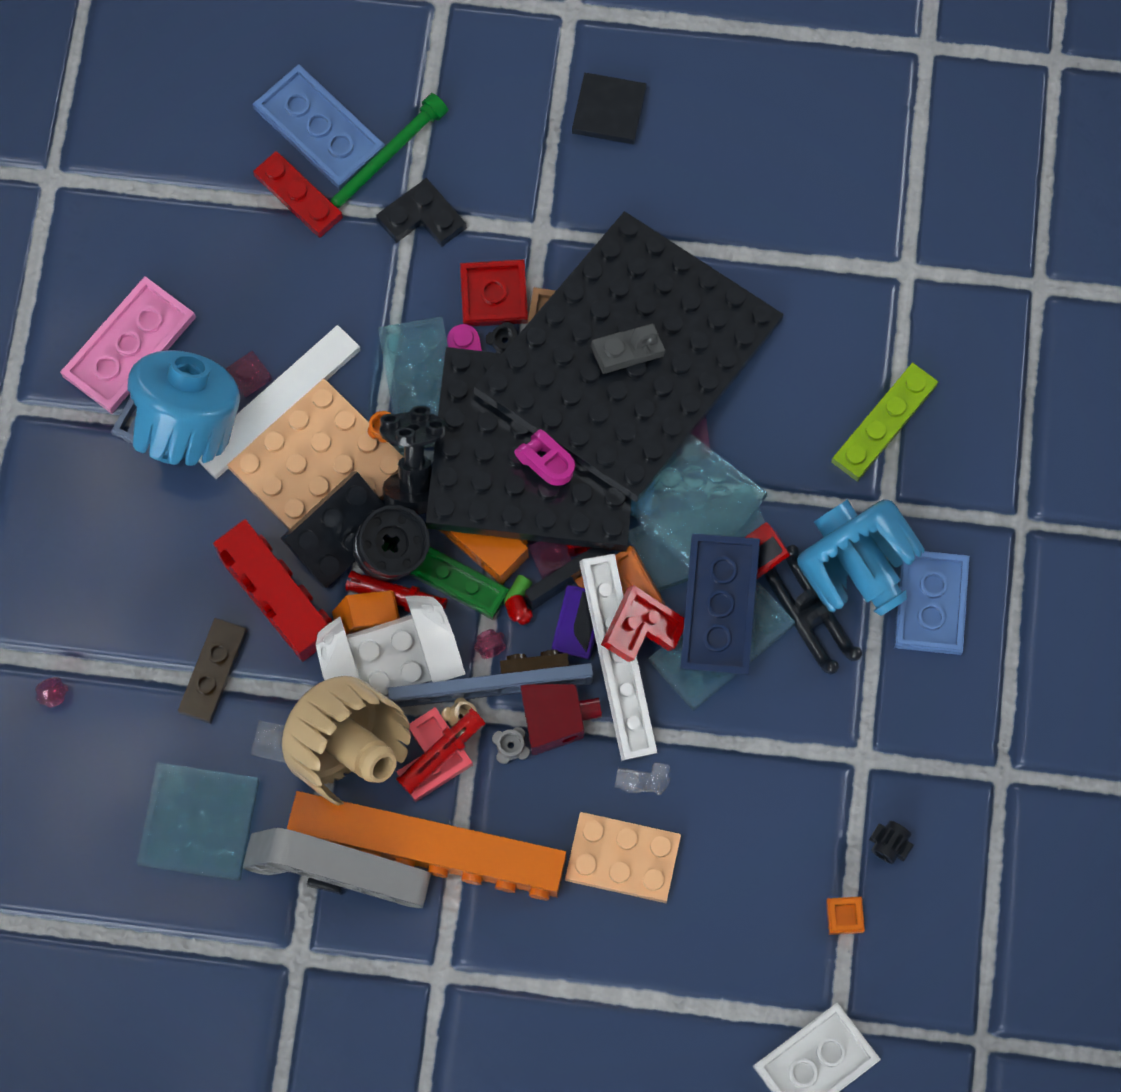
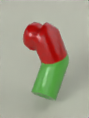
[504,575,533,625]

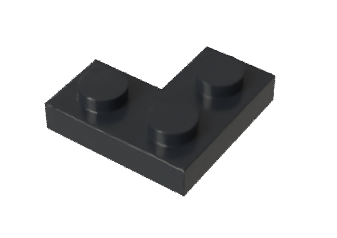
[376,178,467,247]

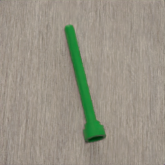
[331,93,449,208]

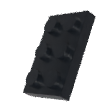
[281,471,386,588]

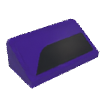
[551,585,595,660]

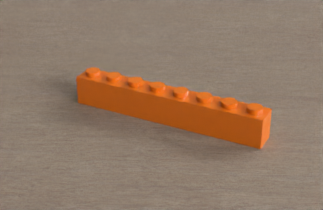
[287,791,567,901]

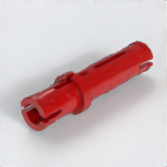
[345,571,447,612]
[396,708,486,795]

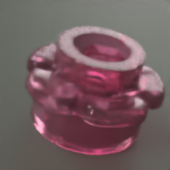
[474,629,506,659]
[35,677,68,707]

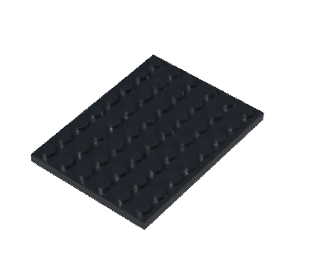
[473,211,784,503]

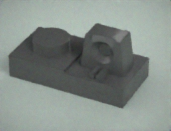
[591,323,665,374]

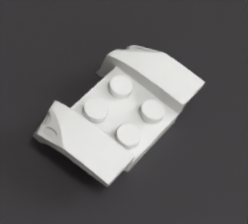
[316,596,465,695]

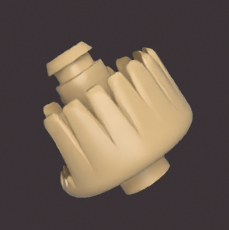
[282,676,411,805]

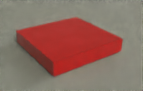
[460,259,528,327]

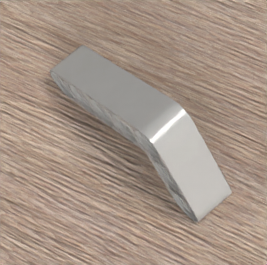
[242,828,431,908]

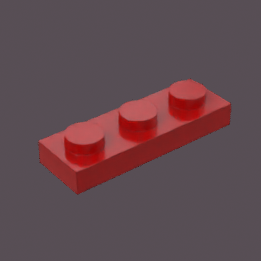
[253,151,343,238]

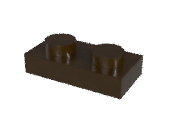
[500,650,569,674]

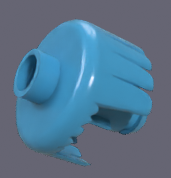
[127,350,240,466]
[797,499,925,616]

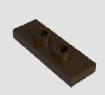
[178,618,247,724]

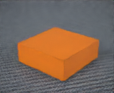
[826,896,865,935]

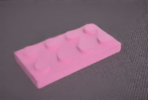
[60,277,196,414]

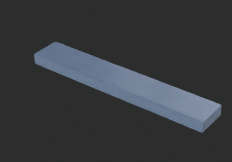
[388,663,593,707]

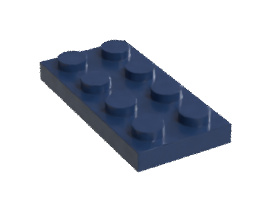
[680,533,760,675]

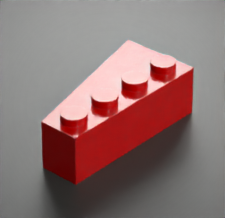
[213,519,332,662]

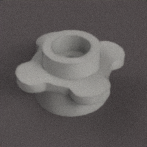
[492,727,530,764]

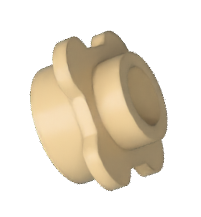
[442,698,478,737]

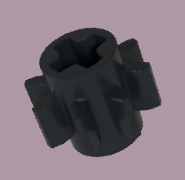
[869,821,914,864]

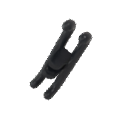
[764,545,862,674]

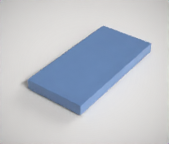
[253,64,385,190]

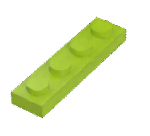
[831,362,938,482]

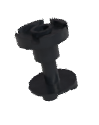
[379,406,447,514]

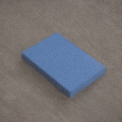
[894,551,970,655]

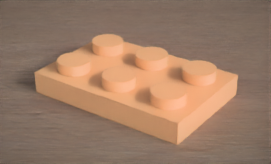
[565,812,681,903]

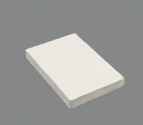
[753,1002,881,1092]

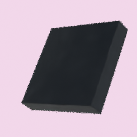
[572,72,646,144]

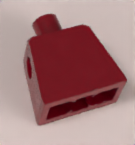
[520,684,602,755]

